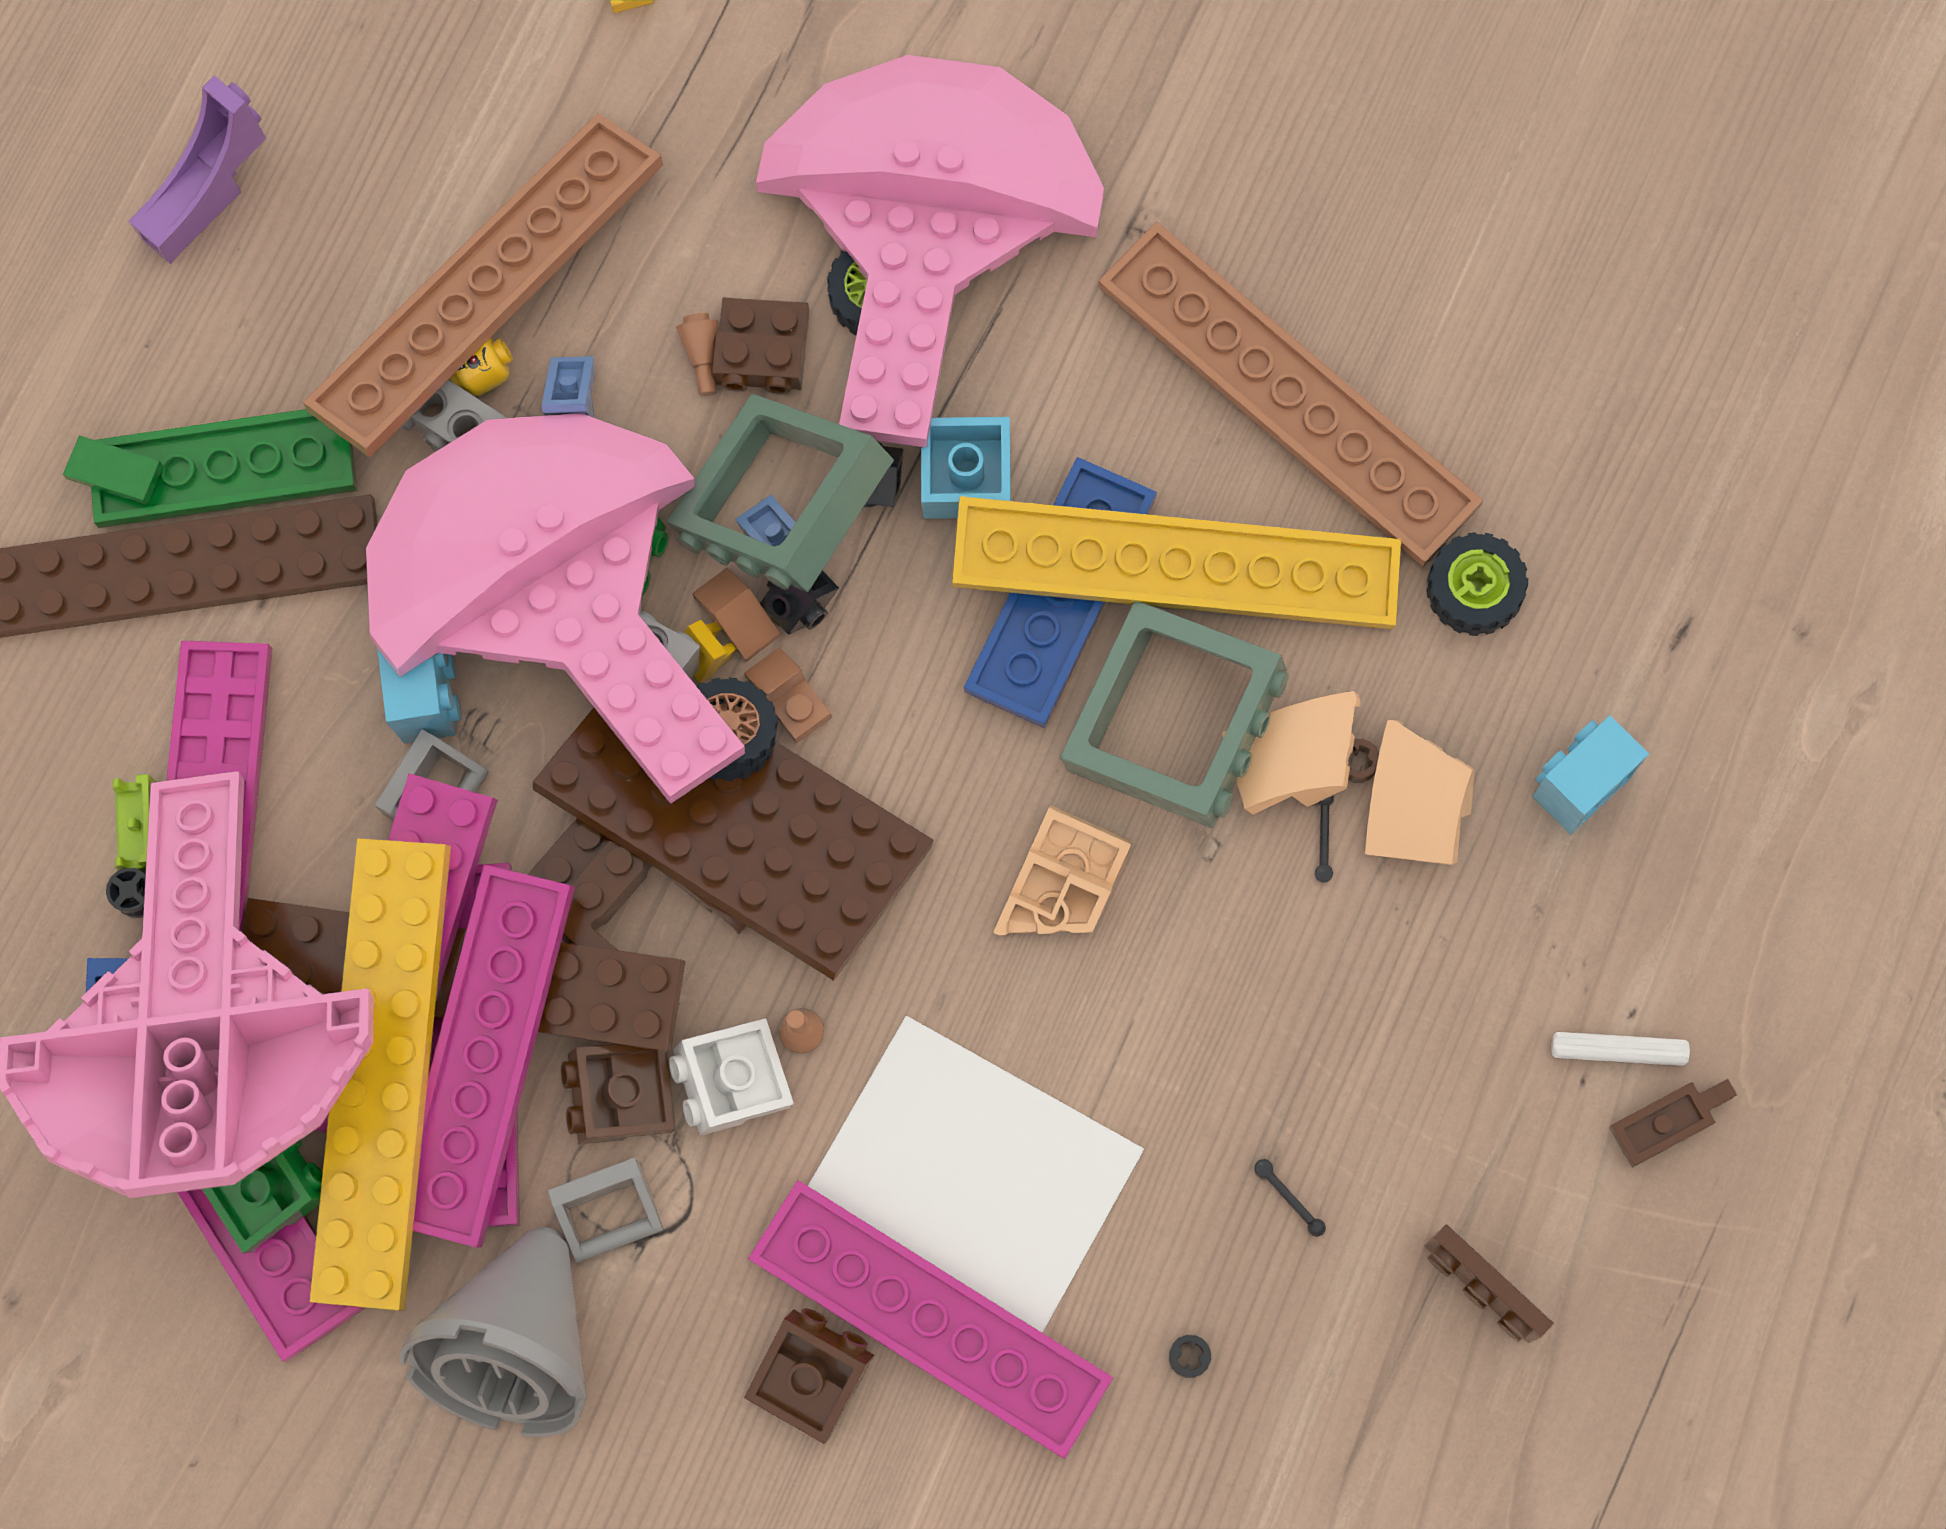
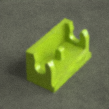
[112,774,157,873]

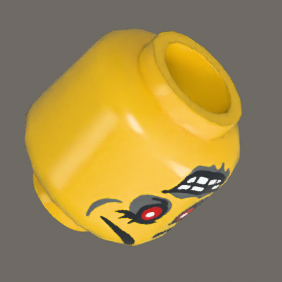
[450,338,513,397]

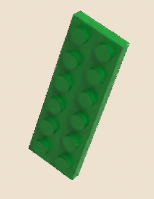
[91,409,357,528]

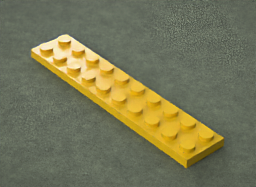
[951,496,1401,629]
[310,838,451,1310]

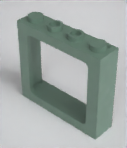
[667,394,894,592]
[1060,602,1289,829]

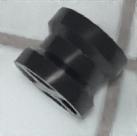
[106,868,146,918]

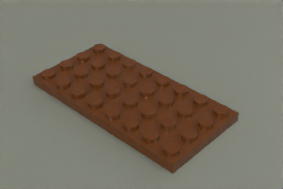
[533,707,934,981]

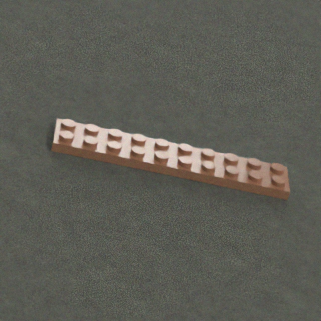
[303,113,663,458]
[1098,221,1483,567]

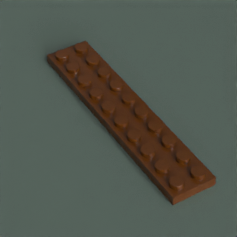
[0,494,378,638]
[242,898,686,1052]

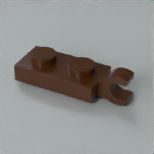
[1609,1079,1737,1168]

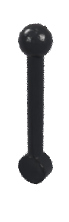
[1315,795,1334,883]
[1254,1159,1326,1237]

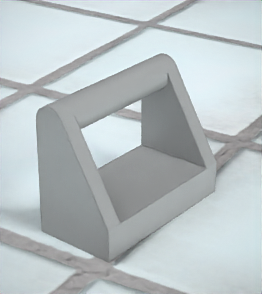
[375,729,489,821]
[547,1157,664,1263]

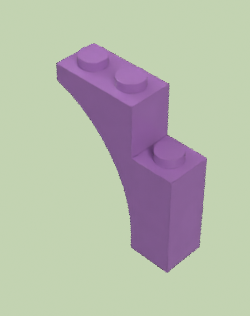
[129,75,267,263]

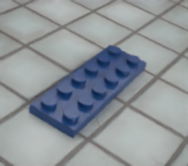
[964,457,1157,729]

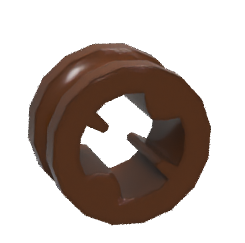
[1348,739,1379,783]

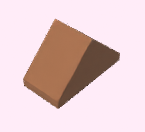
[692,568,781,662]

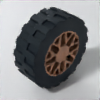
[697,677,778,781]

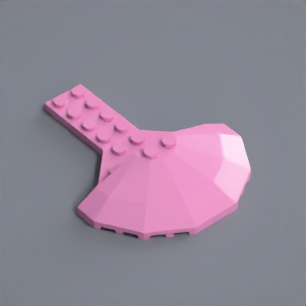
[756,55,1104,448]
[366,413,745,804]
[0,771,374,1198]

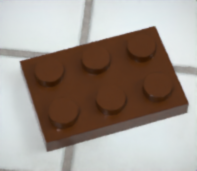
[1424,1224,1554,1343]

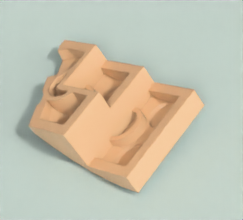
[1222,691,1360,815]
[1365,719,1475,865]
[993,805,1132,935]

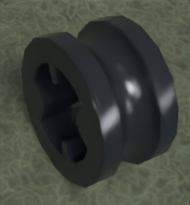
[1169,1335,1211,1378]

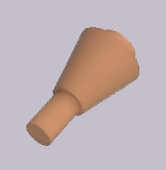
[676,313,719,395]
[779,1008,824,1053]

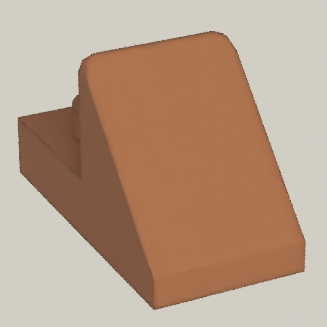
[744,647,832,744]

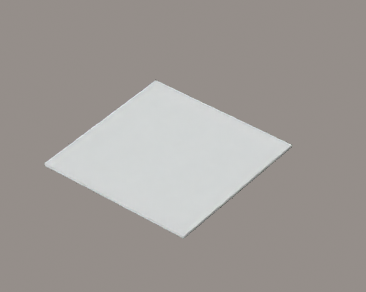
[808,1016,1144,1333]

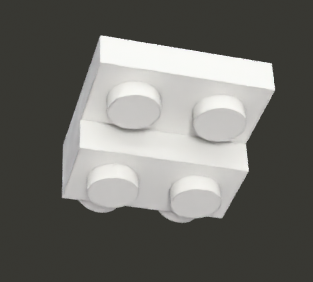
[669,1018,794,1136]

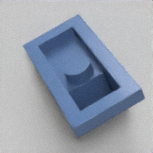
[542,356,596,418]
[735,495,796,546]

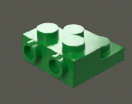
[202,1139,323,1254]

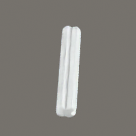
[1551,1032,1690,1066]

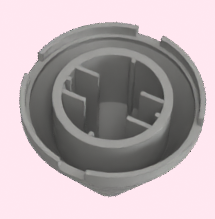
[399,1227,586,1437]

